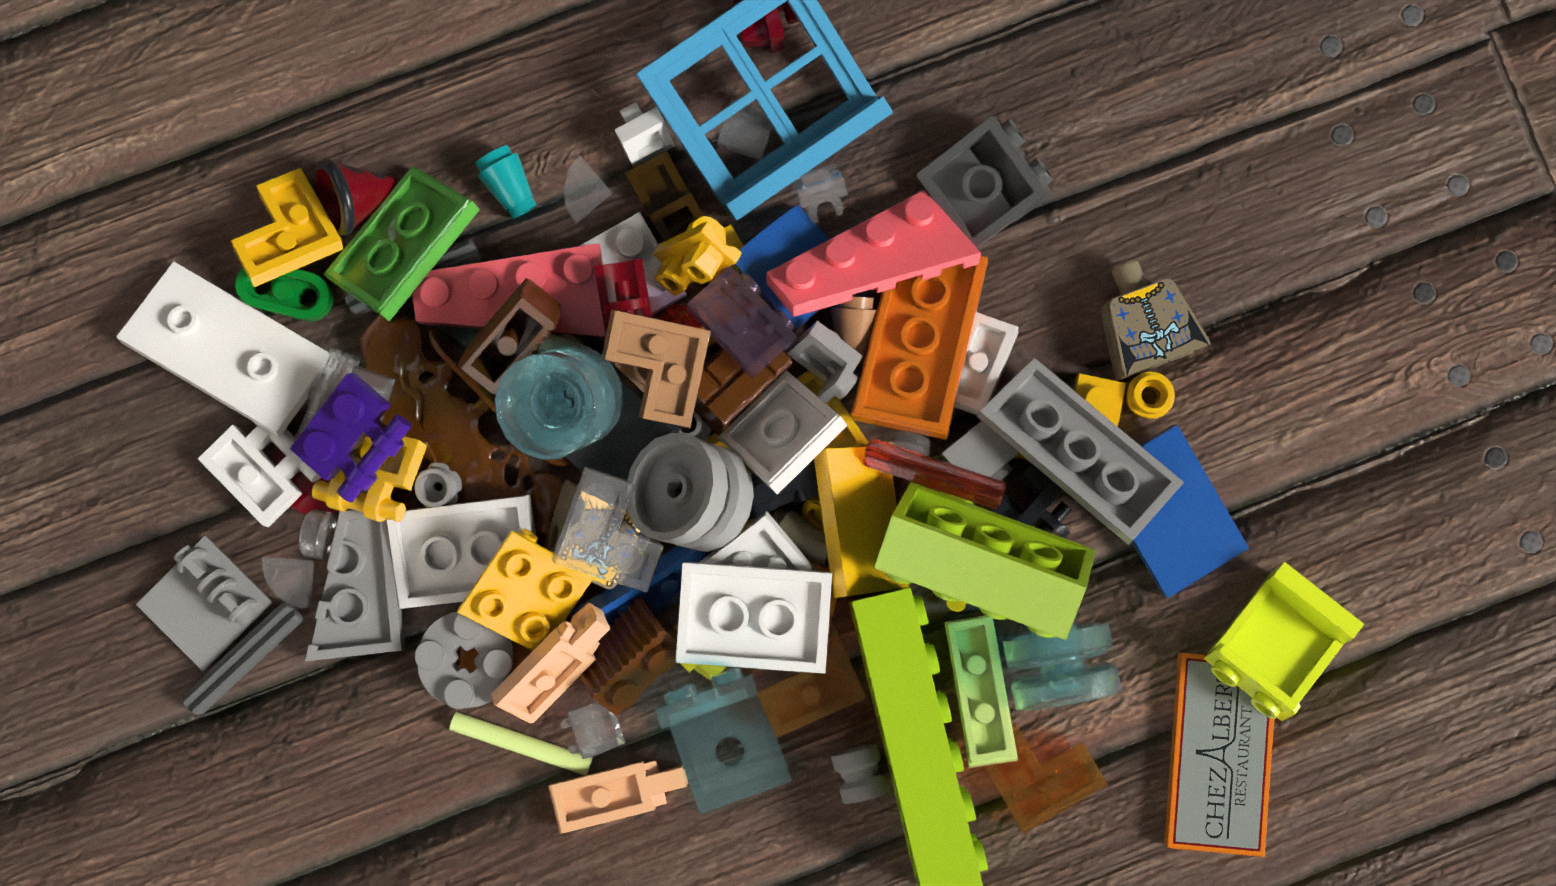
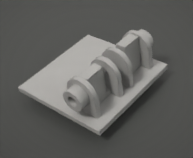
[136,536,273,672]

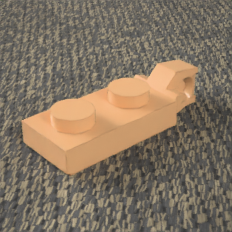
[491,603,610,724]
[548,760,688,834]

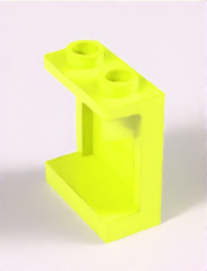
[1203,562,1364,721]

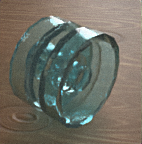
[1002,622,1122,710]

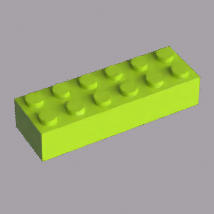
[848,588,988,886]

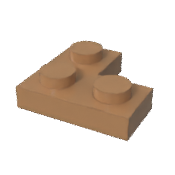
[601,310,711,428]

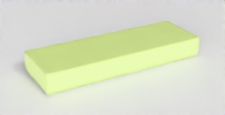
[945,615,1018,768]

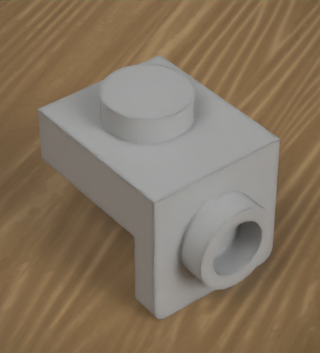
[787,321,862,404]

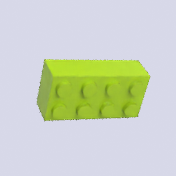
[874,482,1096,640]

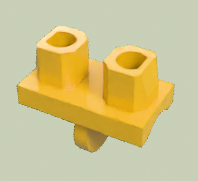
[653,216,742,296]

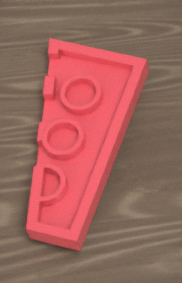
[767,190,981,317]
[412,243,606,339]

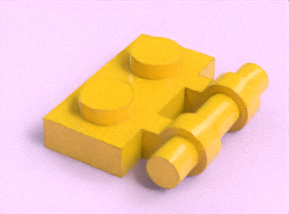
[312,436,427,522]

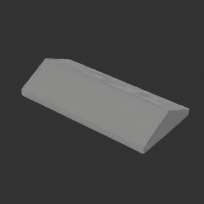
[977,358,1184,545]

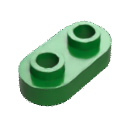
[235,267,334,322]

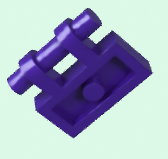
[289,373,412,502]

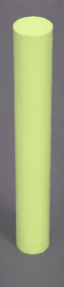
[450,712,593,775]

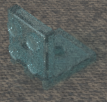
[655,667,792,814]

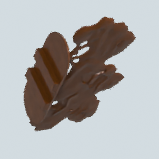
[329,315,569,545]

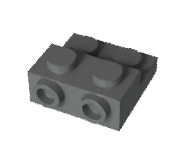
[916,116,1054,248]

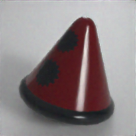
[314,158,397,237]

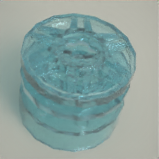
[495,345,624,459]

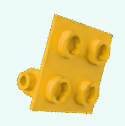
[457,528,595,651]

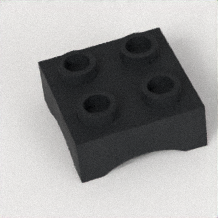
[540,364,682,502]

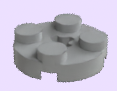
[415,612,516,709]

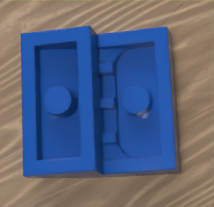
[731,205,829,332]

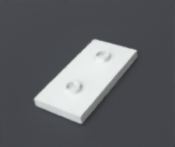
[116,261,335,437]

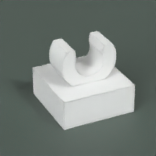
[615,102,675,168]

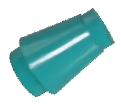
[475,145,537,219]

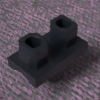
[988,462,1072,539]

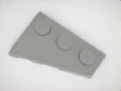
[305,510,405,661]

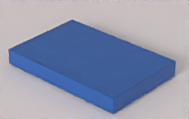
[1132,424,1249,598]

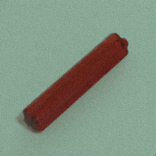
[863,439,1006,509]

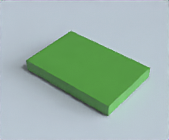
[323,166,480,321]

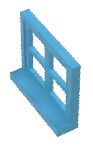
[634,0,893,220]

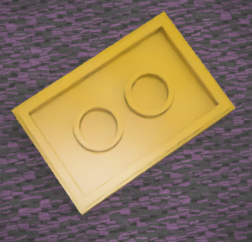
[814,445,909,598]

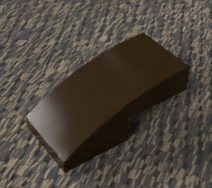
[625,150,704,242]

